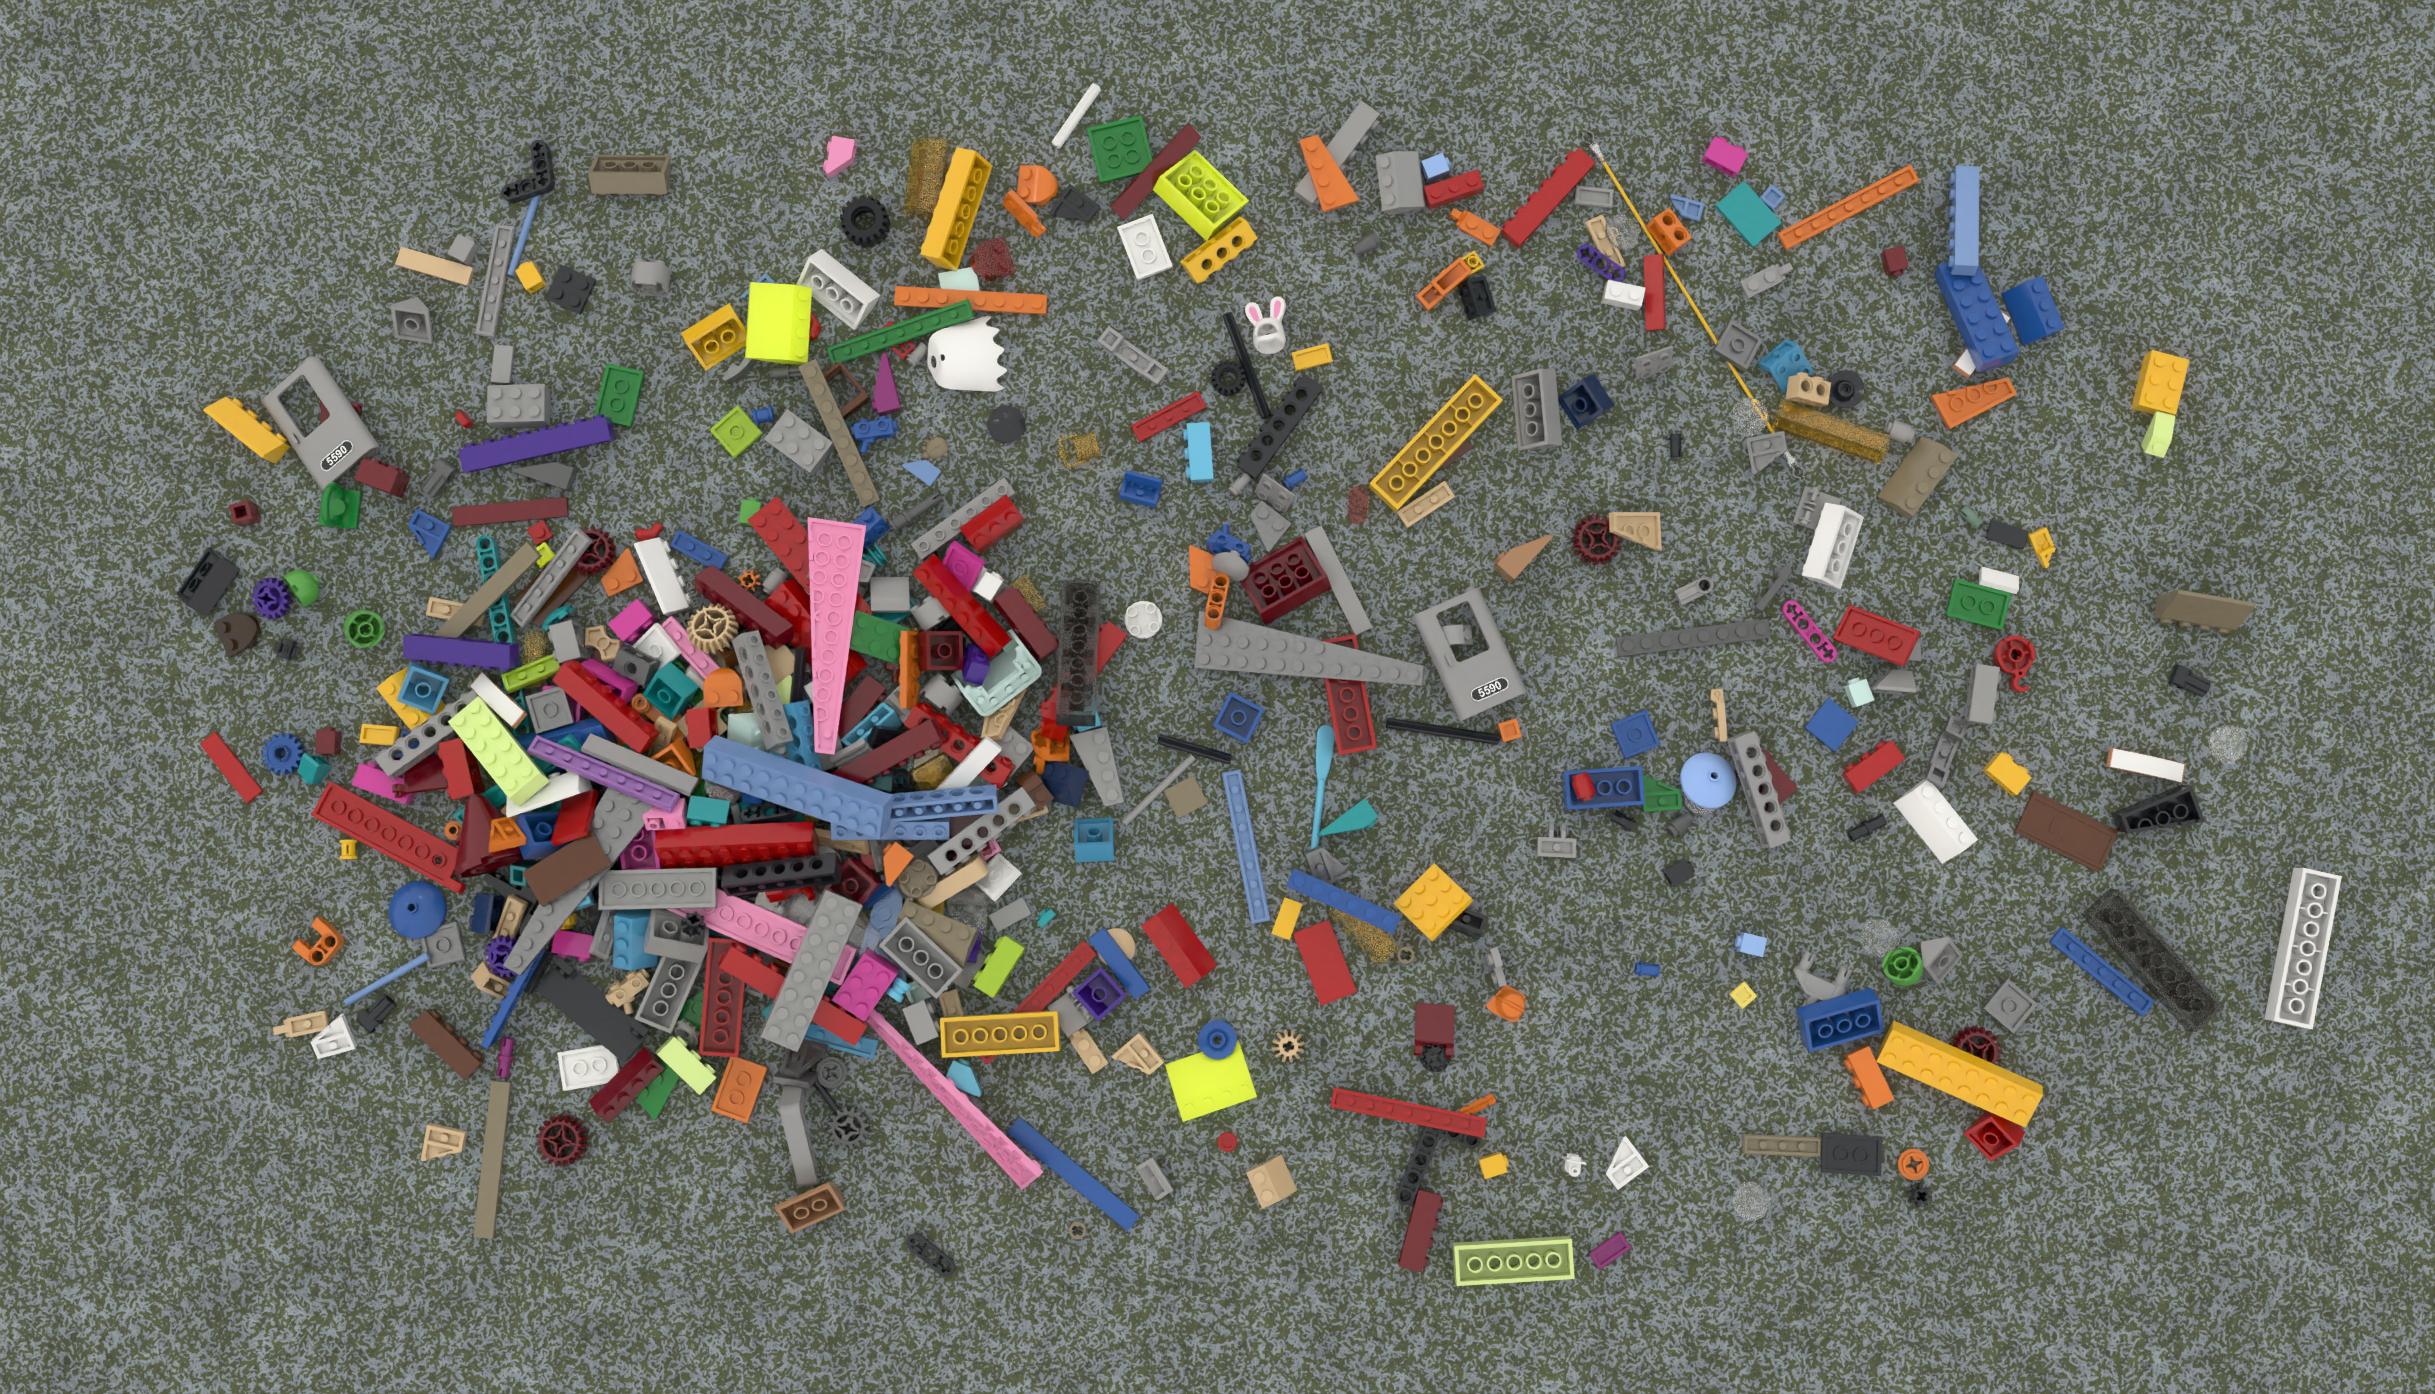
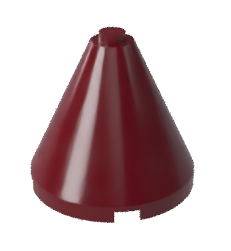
[455,793,527,878]

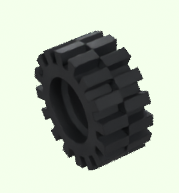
[1211,360,1245,396]

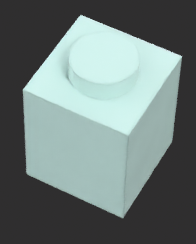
[1844,677,1874,708]

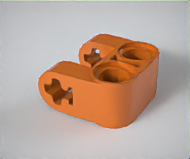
[292,916,344,965]

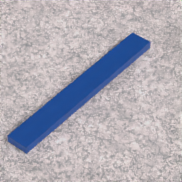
[1007,1117,1140,1231]

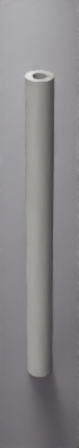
[1121,754,1196,826]

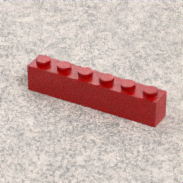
[1501,148,1596,249]
[912,554,1012,659]
[1039,621,1128,715]
[552,659,660,754]

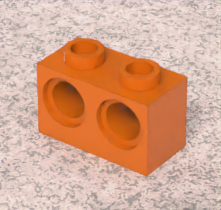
[1645,208,1692,256]

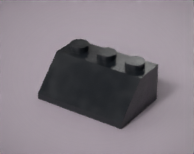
[177,547,240,616]

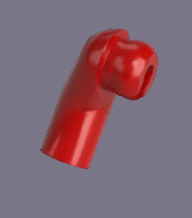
[809,312,821,341]
[635,522,664,541]

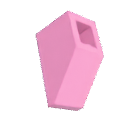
[823,136,857,178]
[642,798,688,830]

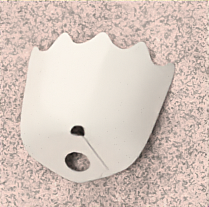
[927,316,1007,392]

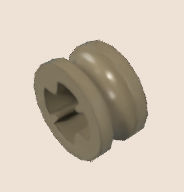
[1397,946,1414,964]
[1069,1221,1087,1240]

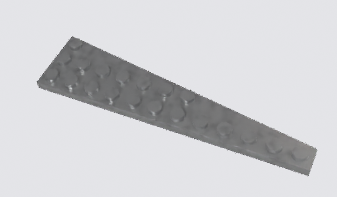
[1194,611,1425,686]
[503,768,675,975]

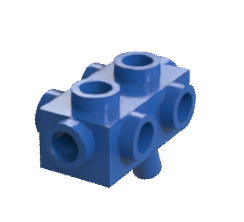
[851,416,898,454]
[1206,524,1252,564]

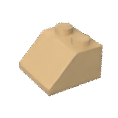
[1246,1154,1297,1209]

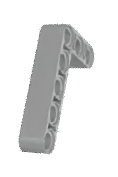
[780,1084,820,1187]

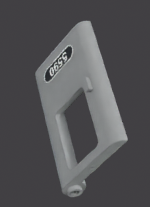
[262,356,381,492]
[1412,586,1527,721]

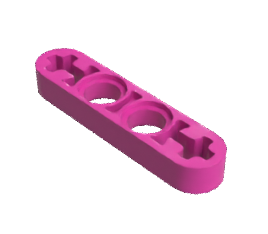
[1781,600,1837,663]

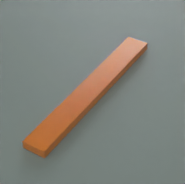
[1777,164,1920,250]

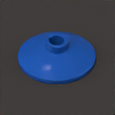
[1198,1020,1237,1060]

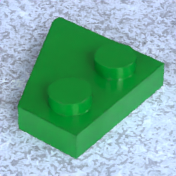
[1642,775,1682,812]

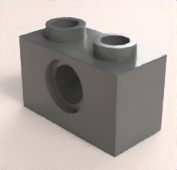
[612,645,661,686]

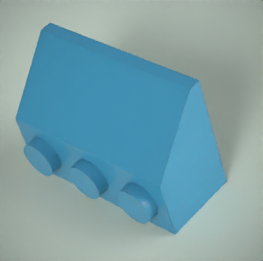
[613,909,659,971]

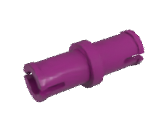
[496,1037,515,1077]

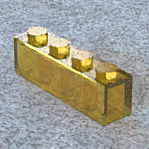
[1328,906,1399,965]

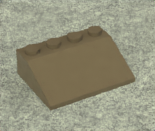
[2154,590,2256,634]

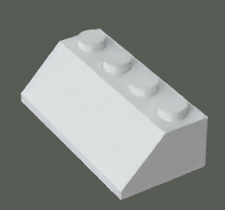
[797,249,880,330]
[1802,503,1864,589]
[634,537,693,617]
[506,770,593,818]
[1893,779,1978,864]

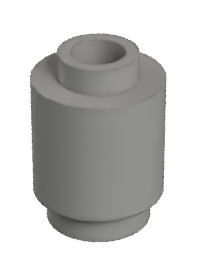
[1885,419,1915,443]
[762,567,789,595]

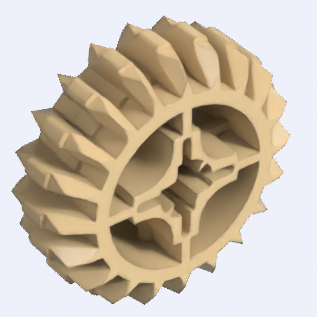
[686,603,740,654]

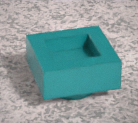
[1037,909,1057,928]

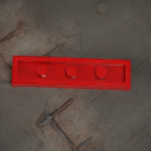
[1643,254,1666,332]
[1131,391,1207,443]
[200,732,263,803]

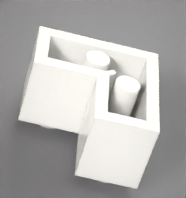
[972,567,1006,604]

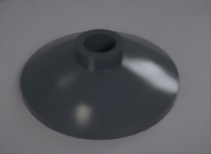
[1828,370,1865,408]

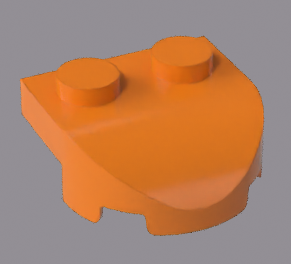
[1017,165,1058,206]
[703,668,745,708]
[1031,728,1070,762]

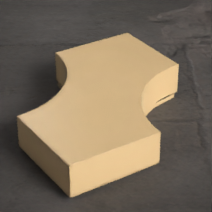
[585,625,623,663]

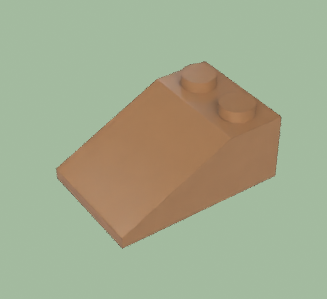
[1493,535,1553,583]

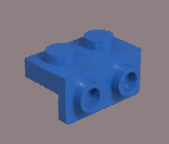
[1119,470,1163,508]
[851,506,890,553]

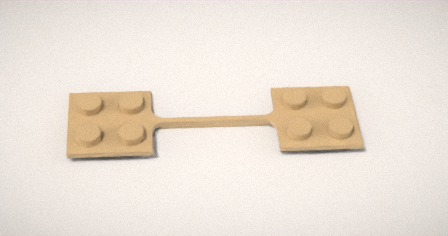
[675,644,795,753]

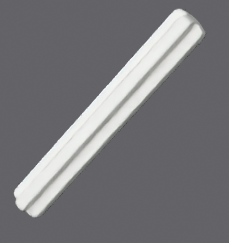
[1052,83,1101,149]

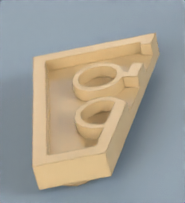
[1609,512,1662,551]
[981,688,1027,741]

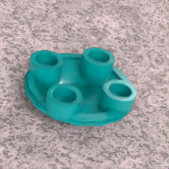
[541,604,575,632]

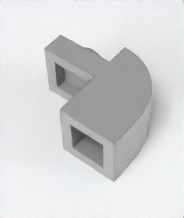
[1441,624,1473,647]

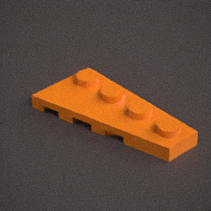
[1299,135,1359,213]
[1930,377,2017,430]
[899,631,922,709]

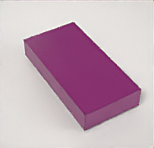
[1588,1231,1631,1270]

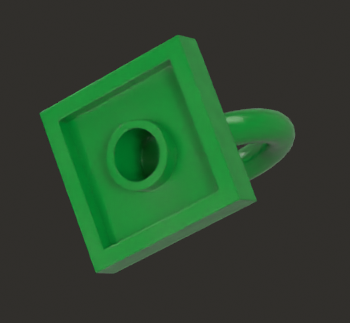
[318,482,362,529]

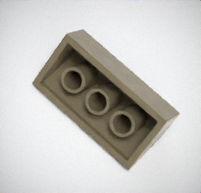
[588,155,671,195]
[1877,436,1958,520]
[895,900,979,969]

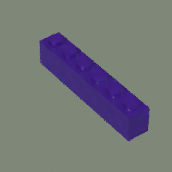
[403,633,519,671]

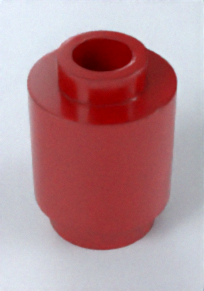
[1572,771,1596,801]

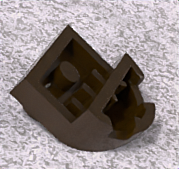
[214,612,261,657]

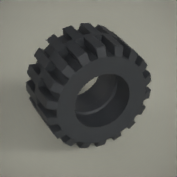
[840,195,890,248]

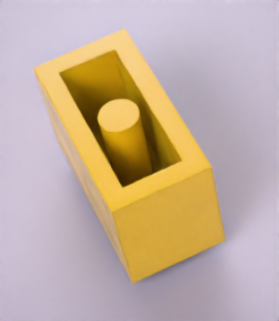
[1982,752,2032,796]

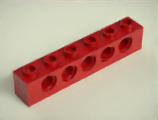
[903,702,1016,789]

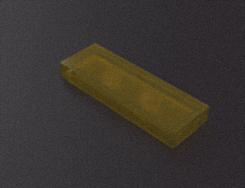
[523,631,546,687]

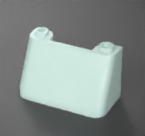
[951,629,1042,716]

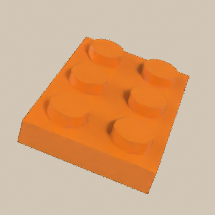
[711,1057,769,1123]

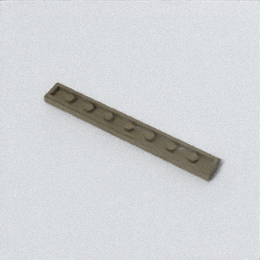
[434,542,542,638]
[473,1080,512,1239]

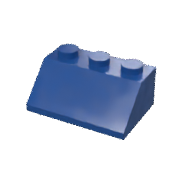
[2001,276,2064,346]

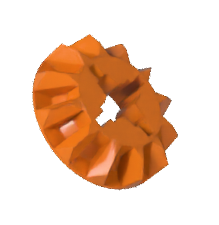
[1897,1149,1929,1180]

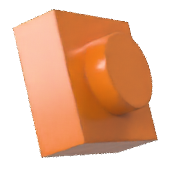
[1497,718,1522,742]
[1033,753,1047,774]

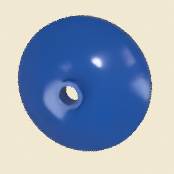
[389,881,447,939]

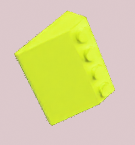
[1153,150,1249,241]
[745,282,812,366]
[1165,1040,1257,1122]

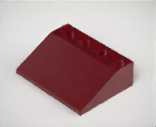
[1240,536,1332,625]

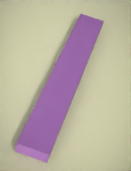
[527,735,680,813]

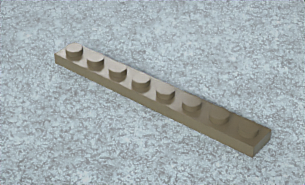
[799,359,881,507]

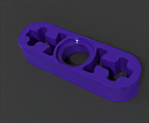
[1577,244,1626,282]

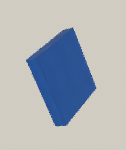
[1804,698,1859,752]
[1610,710,1661,759]

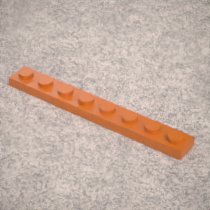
[894,286,1047,315]

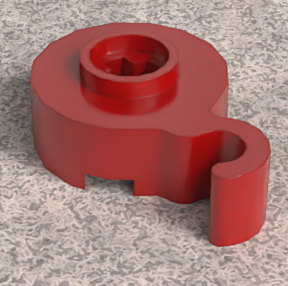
[1993,636,2035,693]

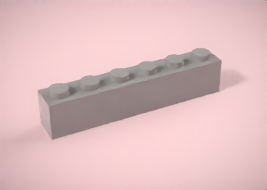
[1294,101,1380,208]

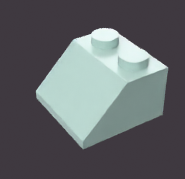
[727,713,770,753]

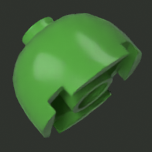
[283,569,321,608]
[343,609,385,648]
[1882,947,1924,987]

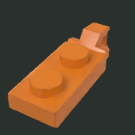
[1002,190,1047,238]
[1449,208,1501,247]

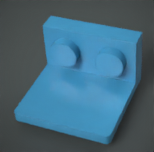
[1757,339,1814,396]

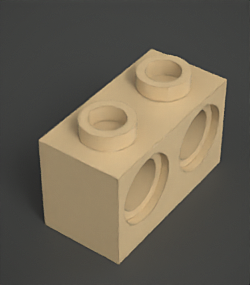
[1786,372,1831,407]

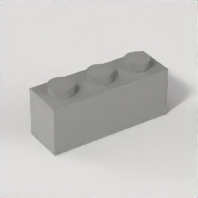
[1964,664,2001,725]

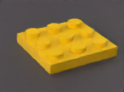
[1393,863,1473,941]

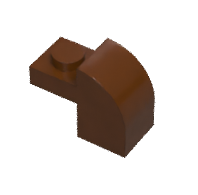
[1015,769,1054,810]

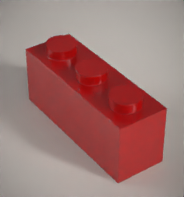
[1423,169,1484,210]
[1841,740,1905,793]

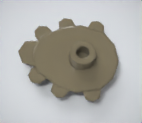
[922,434,949,462]

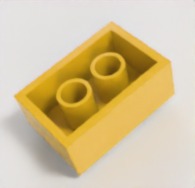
[2131,350,2189,415]

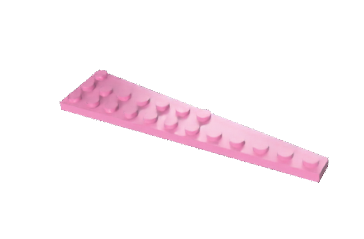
[808,517,866,755]
[865,1009,1043,1190]

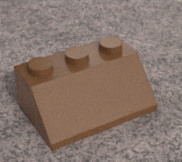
[775,1181,845,1234]

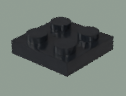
[545,265,596,315]

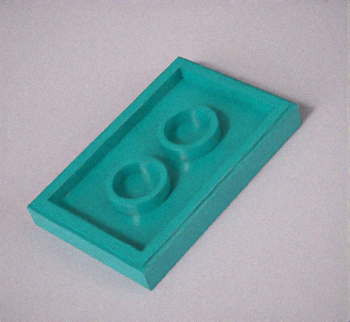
[1715,181,1782,248]

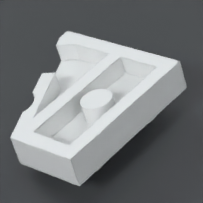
[311,1013,357,1059]
[1606,1136,1649,1190]

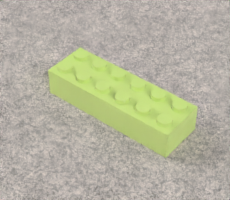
[448,696,550,807]
[1452,1236,1575,1286]

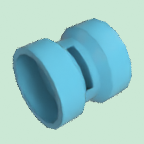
[885,976,912,1003]

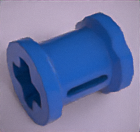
[752,405,775,426]

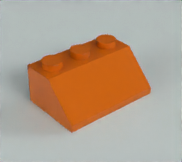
[649,737,696,776]

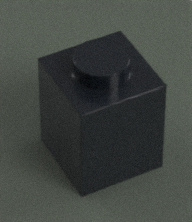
[1662,859,1695,887]

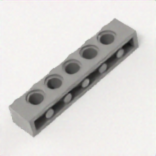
[911,478,1017,562]
[732,630,793,751]
[374,690,478,781]
[1727,731,1791,849]
[926,787,1036,876]

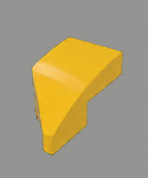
[2027,527,2056,568]

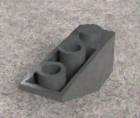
[512,462,578,494]

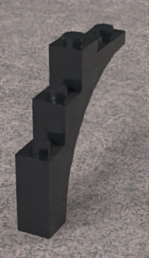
[483,871,556,994]

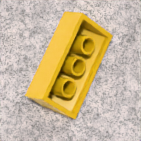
[203,397,291,464]

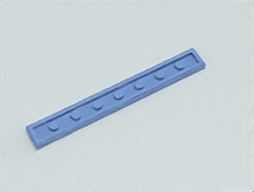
[1222,769,1270,924]

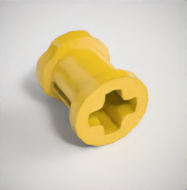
[339,840,358,859]

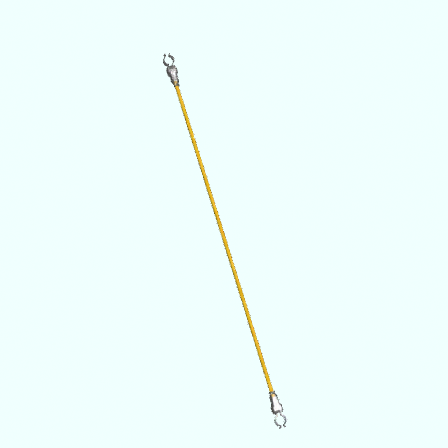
[1581,129,1805,481]

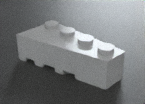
[1069,727,1125,807]

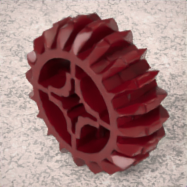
[1570,514,1623,566]
[565,526,617,577]
[1949,1025,2002,1065]
[535,1114,589,1167]

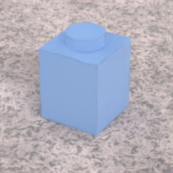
[1420,153,1451,183]
[1735,932,1767,957]

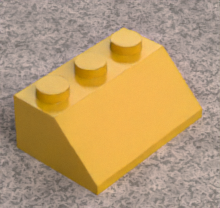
[681,303,747,371]
[376,667,446,730]

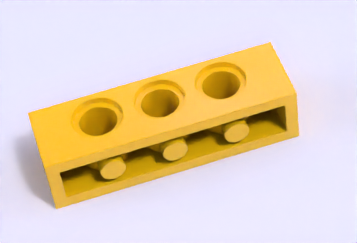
[1180,216,1257,284]

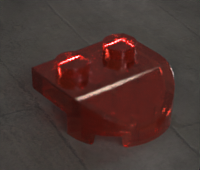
[970,237,1016,281]

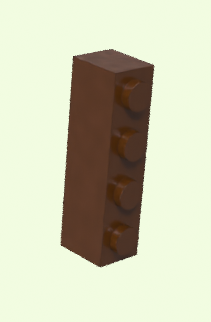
[409,1009,485,1080]

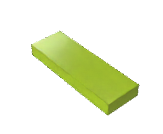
[501,654,561,693]

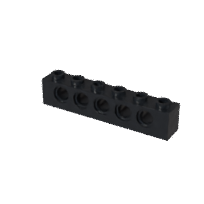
[1237,374,1323,481]
[721,853,842,896]

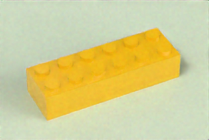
[920,147,993,271]
[940,1010,1061,1058]

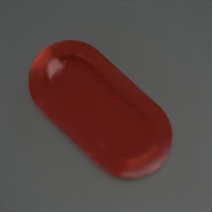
[1348,486,1368,525]

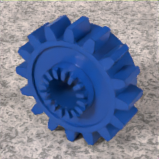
[261,733,306,775]

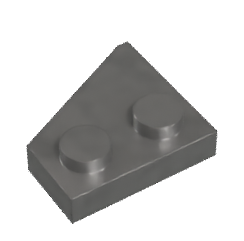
[780,1039,828,1078]

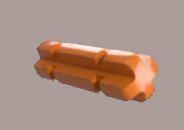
[1459,1094,1496,1115]

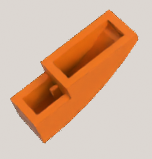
[1416,257,1472,312]

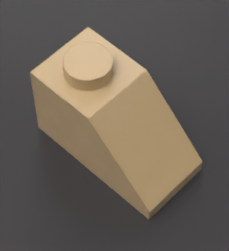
[471,962,512,1000]

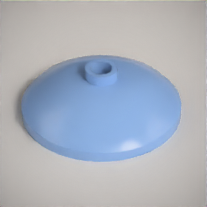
[1680,752,1737,809]

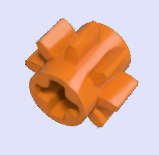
[738,569,762,593]

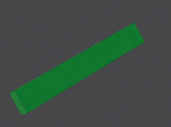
[826,299,975,364]

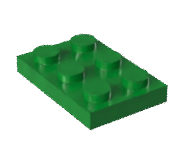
[594,363,645,428]
[1945,579,2012,631]
[849,610,911,665]

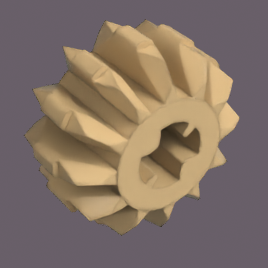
[1272,1029,1305,1063]

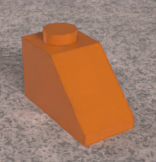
[882,841,914,887]

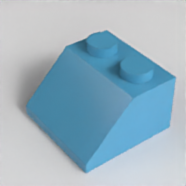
[397,662,449,714]
[1074,817,1114,862]

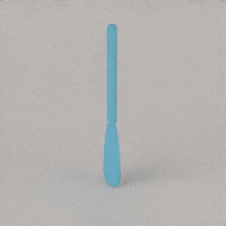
[1311,725,1335,849]

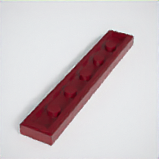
[1109,123,1202,220]
[452,497,569,527]

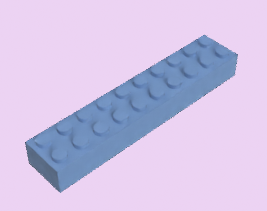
[702,735,893,839]

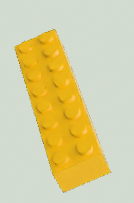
[1369,374,1503,513]
[1876,1020,2043,1128]

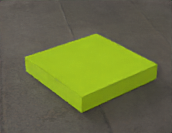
[710,405,763,458]

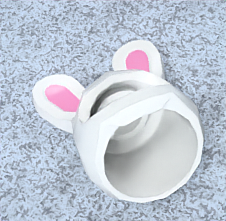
[1245,297,1286,354]

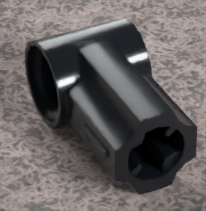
[2168,665,2211,697]
[356,994,397,1034]

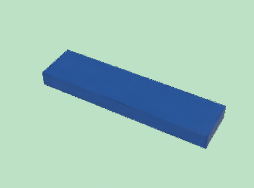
[1088,927,1151,1000]

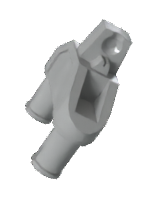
[1793,950,1853,1006]

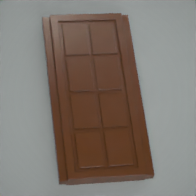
[2014,791,2118,873]

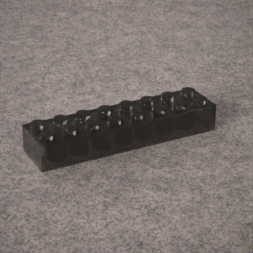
[1056,580,1101,727]
[2081,889,2225,1032]

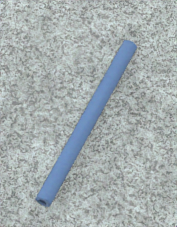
[507,195,541,277]
[344,952,431,1006]

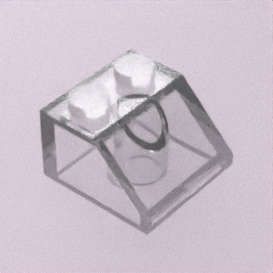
[947,888,990,935]

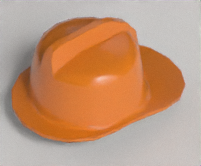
[1486,985,1526,1022]

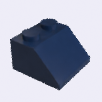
[1558,374,1615,430]
[1042,761,1089,808]
[469,893,504,934]

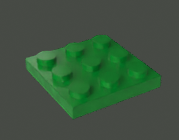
[1087,115,1153,184]

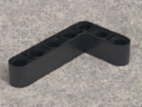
[1396,1126,1481,1205]

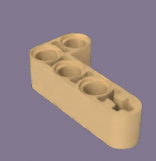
[917,850,989,909]

